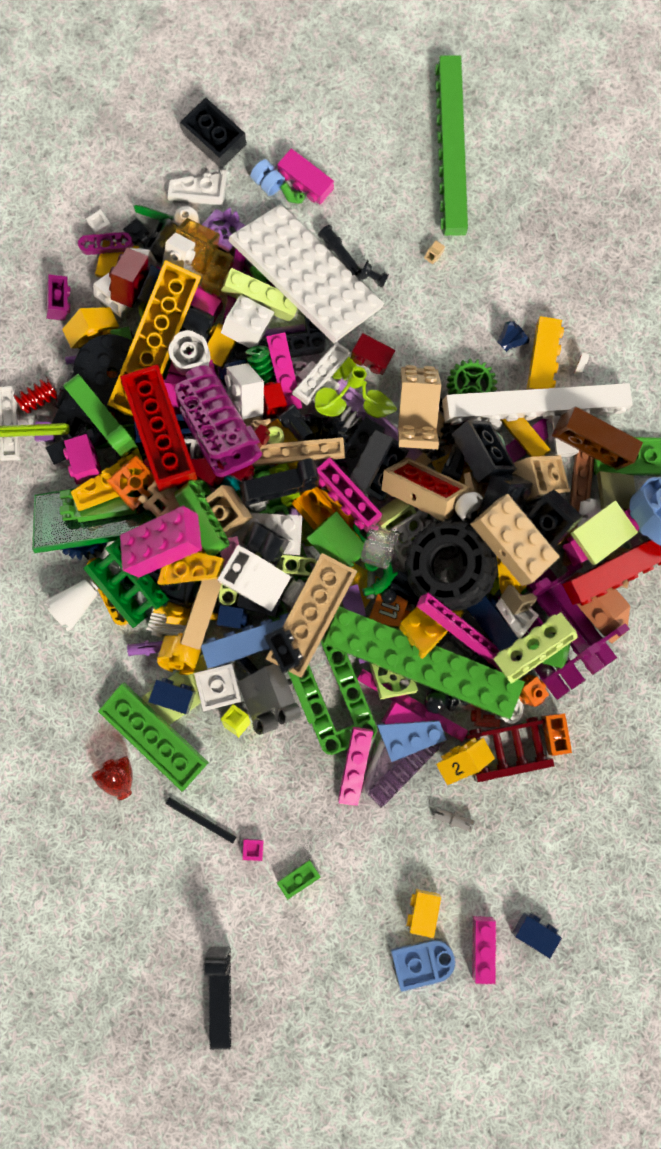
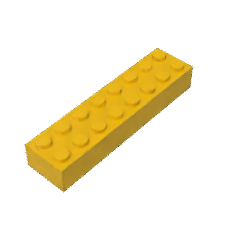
[107,260,201,418]

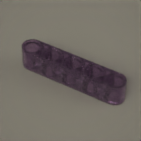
[367,738,448,808]

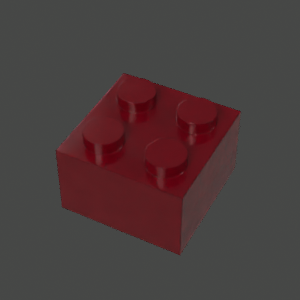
[109,248,148,308]

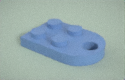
[391,939,455,992]

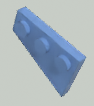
[377,720,447,762]

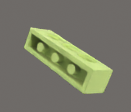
[494,612,578,683]

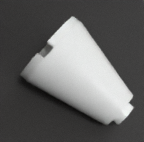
[43,580,98,632]

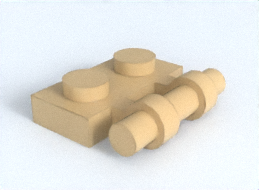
[138,481,180,518]

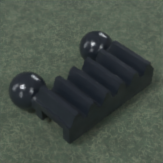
[381,570,419,608]

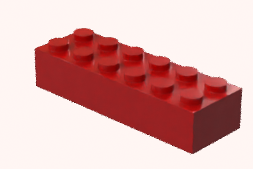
[120,364,197,492]

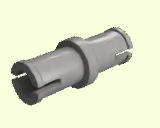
[433,807,475,833]

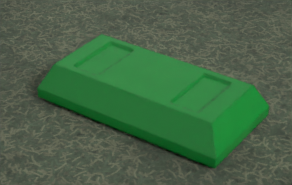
[134,205,174,221]

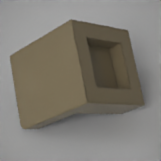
[501,585,537,615]

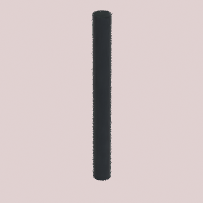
[165,797,237,844]

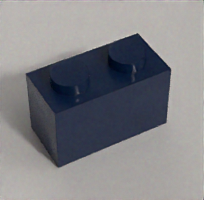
[217,605,249,629]
[149,678,196,715]
[512,912,562,959]

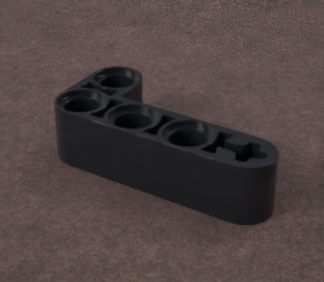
[239,458,320,505]

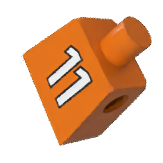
[369,593,411,628]

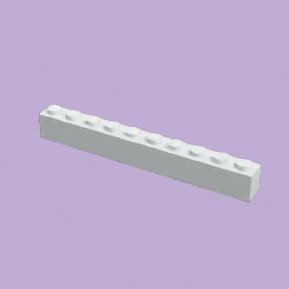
[442,383,633,425]

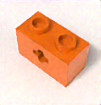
[541,713,572,756]

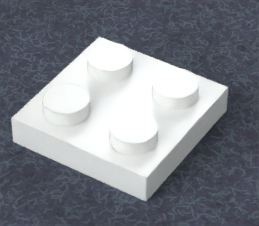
[194,664,242,711]

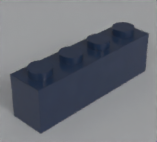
[467,592,526,651]

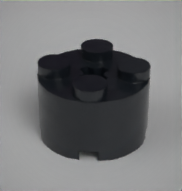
[179,304,215,340]

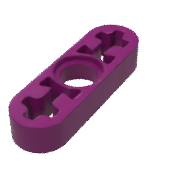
[78,232,133,255]

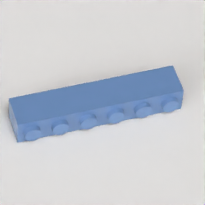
[201,613,290,669]

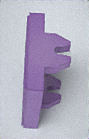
[197,207,246,252]

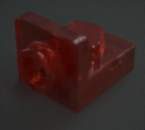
[470,706,500,727]

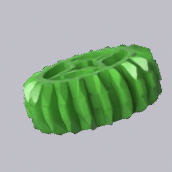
[446,358,497,395]

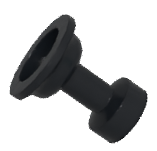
[358,259,389,288]

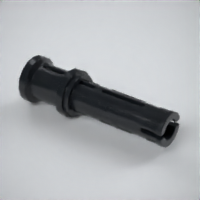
[318,224,362,276]

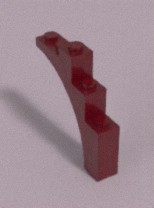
[143,424,270,489]

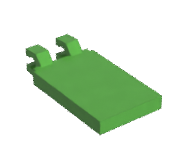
[60,490,137,522]

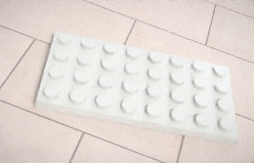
[228,204,384,343]

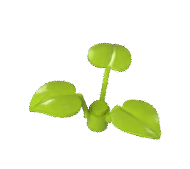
[315,357,397,418]

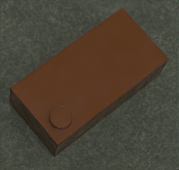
[552,406,643,470]

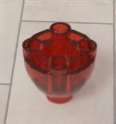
[91,756,133,801]

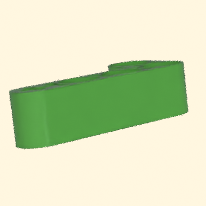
[174,480,230,556]

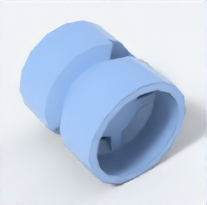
[250,159,285,196]

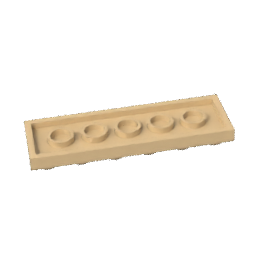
[266,553,357,678]

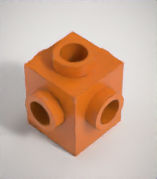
[519,674,549,707]

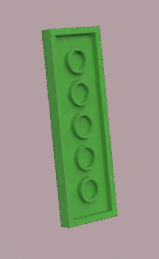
[98,682,209,792]

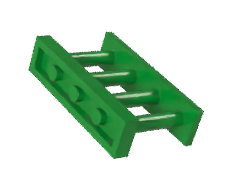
[83,539,169,628]

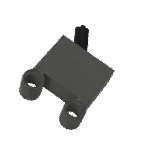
[236,657,301,735]

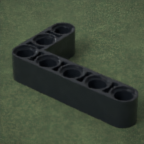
[234,315,326,363]
[204,946,232,1050]

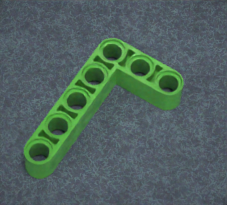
[63,374,138,458]

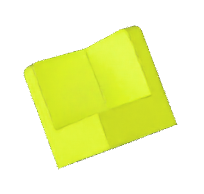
[221,704,251,738]

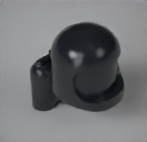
[424,688,459,714]

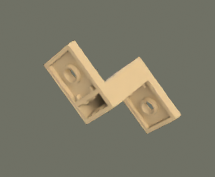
[397,365,441,449]
[464,456,570,512]

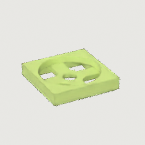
[369,663,418,700]

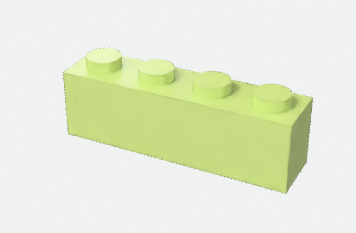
[220,268,297,322]

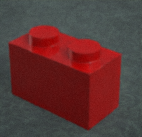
[262,382,287,419]

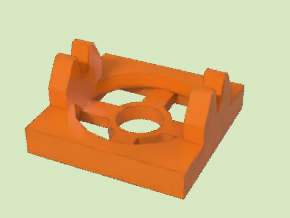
[106,455,155,511]

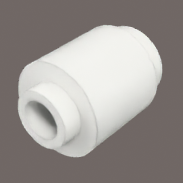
[281,579,306,608]

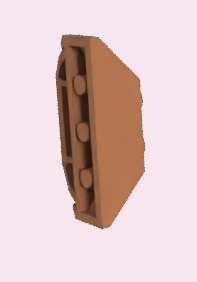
[564,572,630,643]

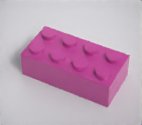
[120,506,202,578]

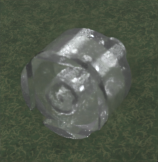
[361,524,399,569]

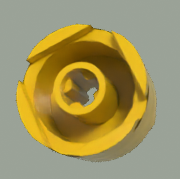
[157,633,201,675]

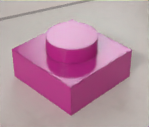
[243,839,264,861]

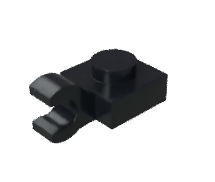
[123,218,150,247]

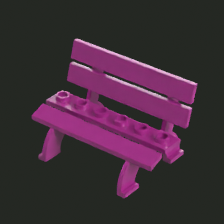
[498,564,630,700]

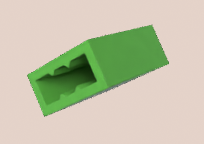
[307,511,366,568]

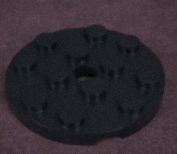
[73,334,133,412]

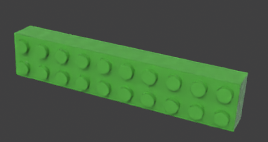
[324,606,525,719]

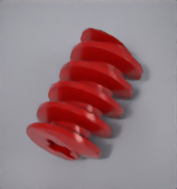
[13,376,57,414]

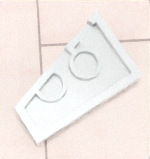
[168,169,227,205]

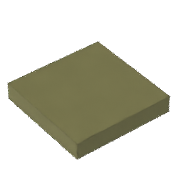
[597,471,636,511]

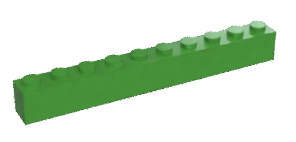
[435,55,468,236]

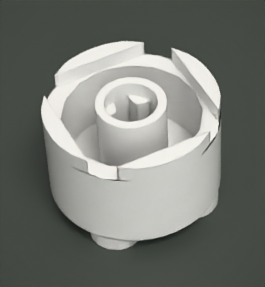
[168,330,211,375]

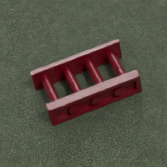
[465,716,555,783]

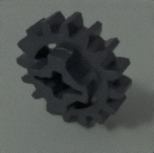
[317,416,348,445]

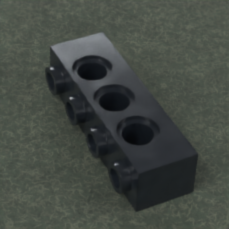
[333,416,385,478]

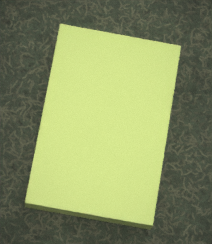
[570,501,638,565]

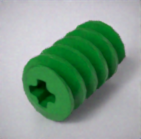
[245,345,276,384]

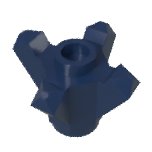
[497,320,530,352]

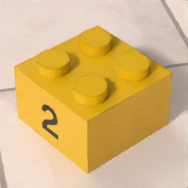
[436,737,495,786]

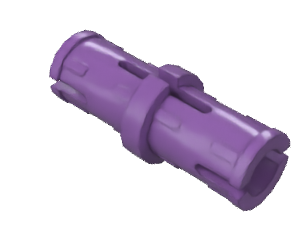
[127,640,163,656]

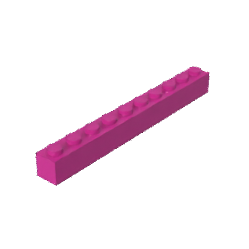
[417,593,515,673]
[357,669,468,742]

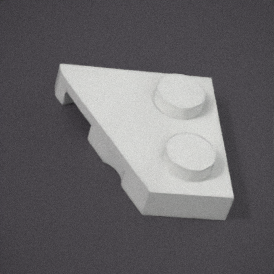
[496,598,539,639]

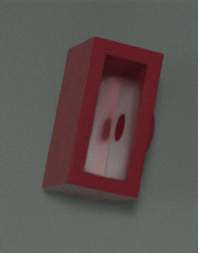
[350,333,396,375]

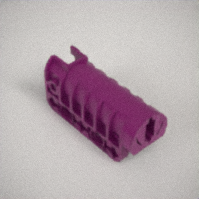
[175,365,262,477]

